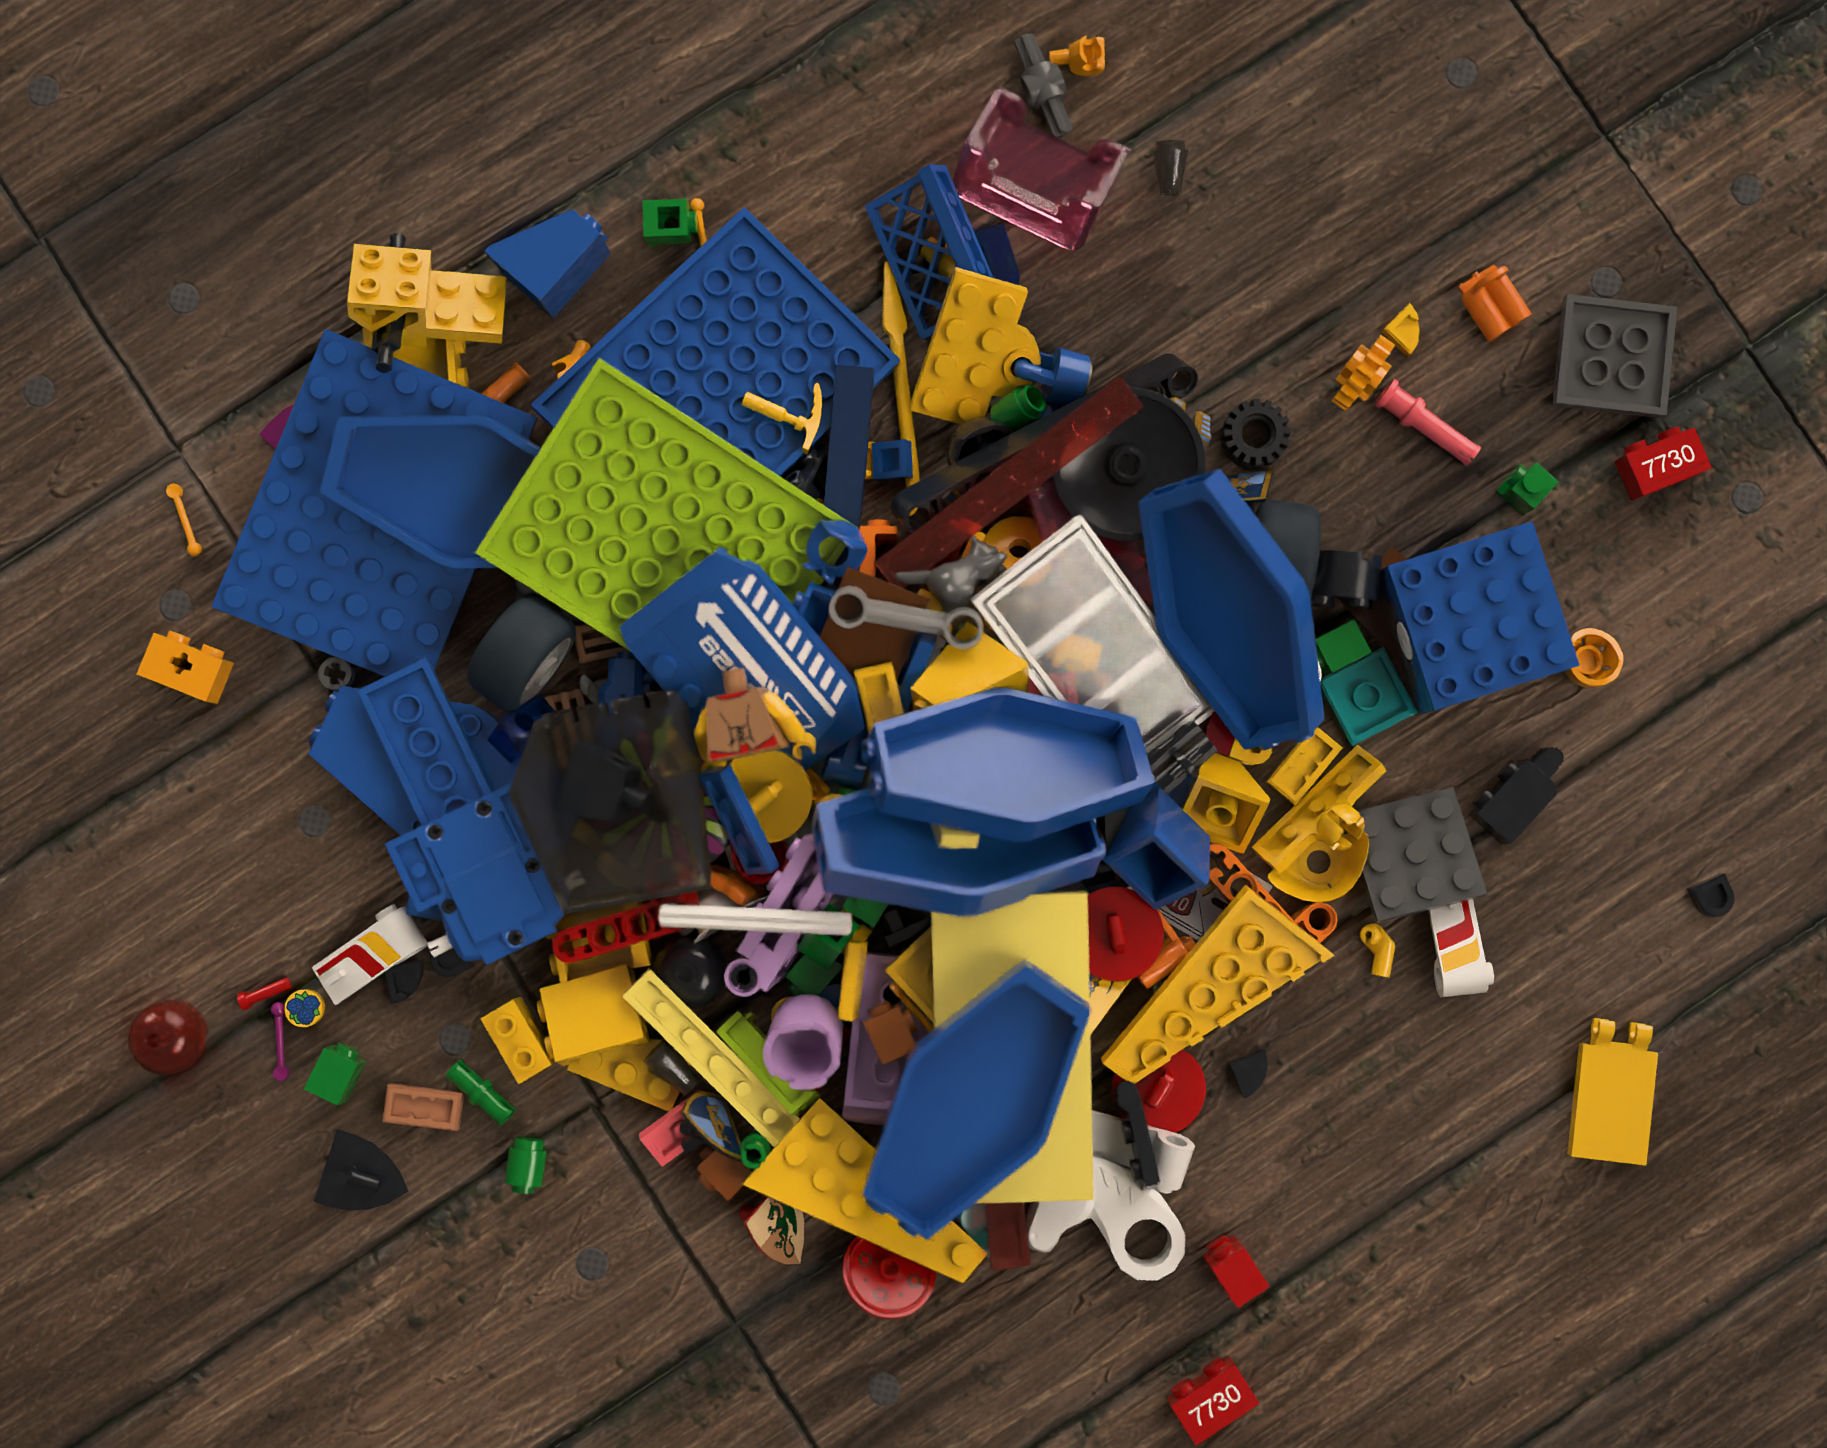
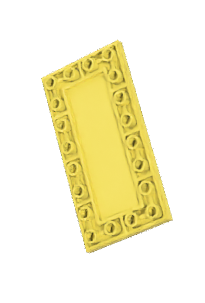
[931,891,1094,1203]

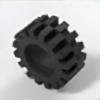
[1220,399,1291,470]

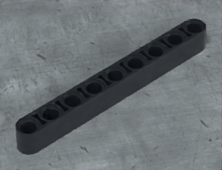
[891,353,1198,535]

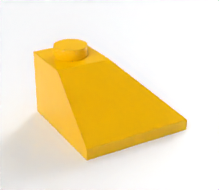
[1182,753,1270,854]

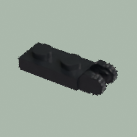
[1113,1080,1160,1190]

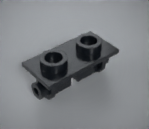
[785,442,829,500]

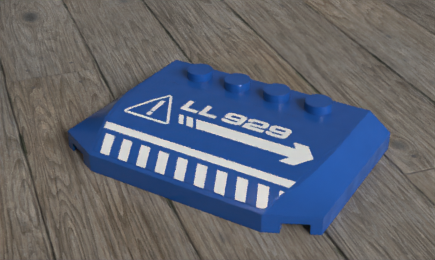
[619,547,867,771]

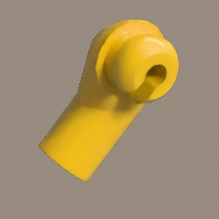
[1360,924,1395,978]

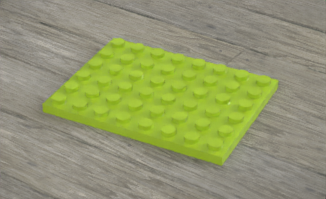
[475,358,858,651]

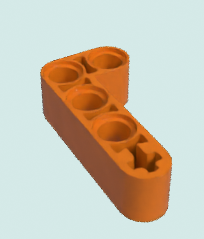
[1208,844,1338,943]

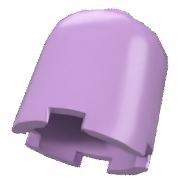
[763,994,843,1090]

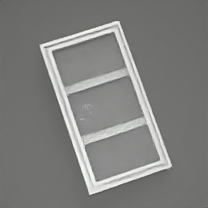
[970,515,1215,755]

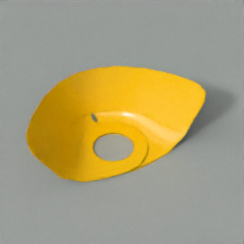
[1268,832,1369,903]

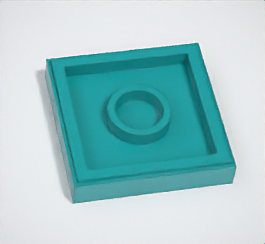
[1320,647,1418,747]

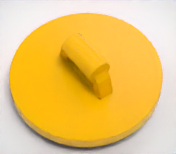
[729,750,813,843]

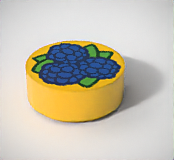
[285,989,325,1027]

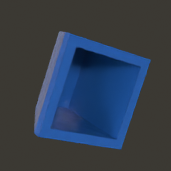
[484,209,611,318]
[1103,787,1210,910]

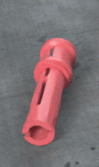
[1374,378,1481,466]

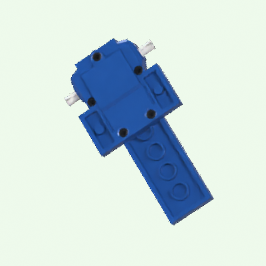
[357,658,587,965]

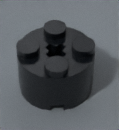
[1310,550,1382,610]

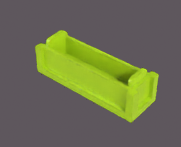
[716,1011,821,1116]

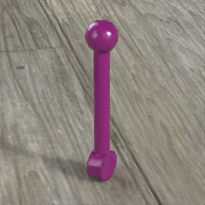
[271,1002,290,1081]

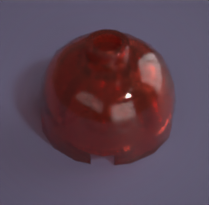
[127,1000,208,1075]

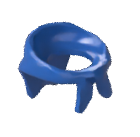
[803,520,868,584]

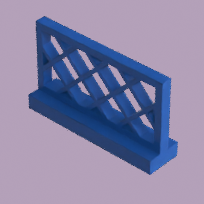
[865,164,993,340]

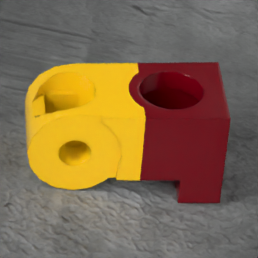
[1202,712,1272,765]

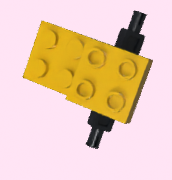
[347,233,506,373]

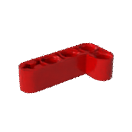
[552,858,700,963]

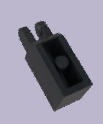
[1468,747,1565,845]

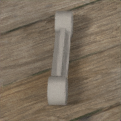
[829,586,983,649]

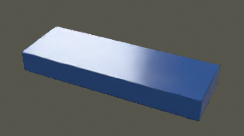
[698,765,780,875]

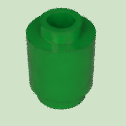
[991,385,1046,432]
[505,1137,547,1194]

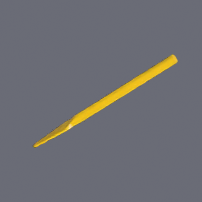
[882,261,920,516]

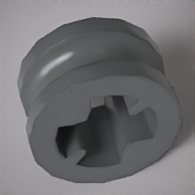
[318,657,356,691]

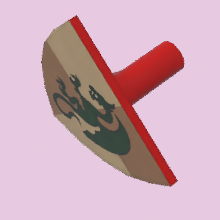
[739,1196,804,1264]

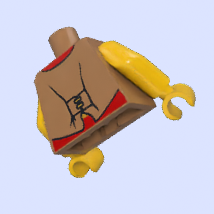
[694,668,816,772]

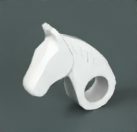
[1022,1155,1185,1280]

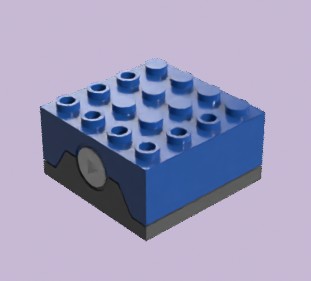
[1379,521,1580,715]

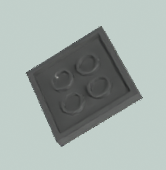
[1552,294,1677,418]
[1358,787,1487,923]

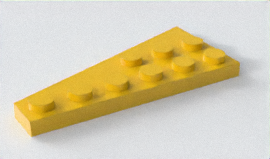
[1101,885,1334,1084]
[742,1098,988,1283]

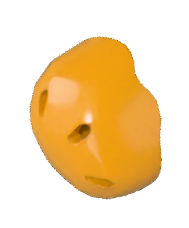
[1564,628,1623,688]

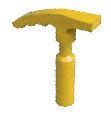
[741,383,822,454]

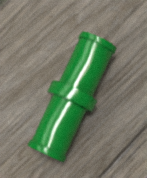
[445,1059,517,1127]
[740,1130,771,1169]

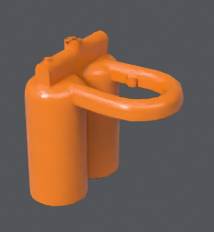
[1458,264,1532,342]
[1137,909,1195,990]

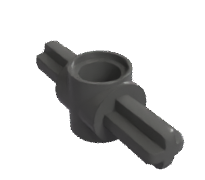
[1015,34,1073,138]

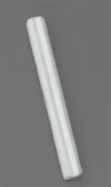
[659,904,852,935]

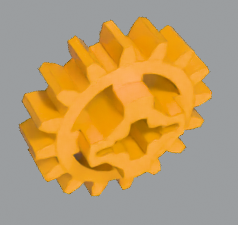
[1332,335,1395,411]

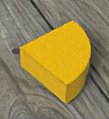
[1381,303,1419,357]

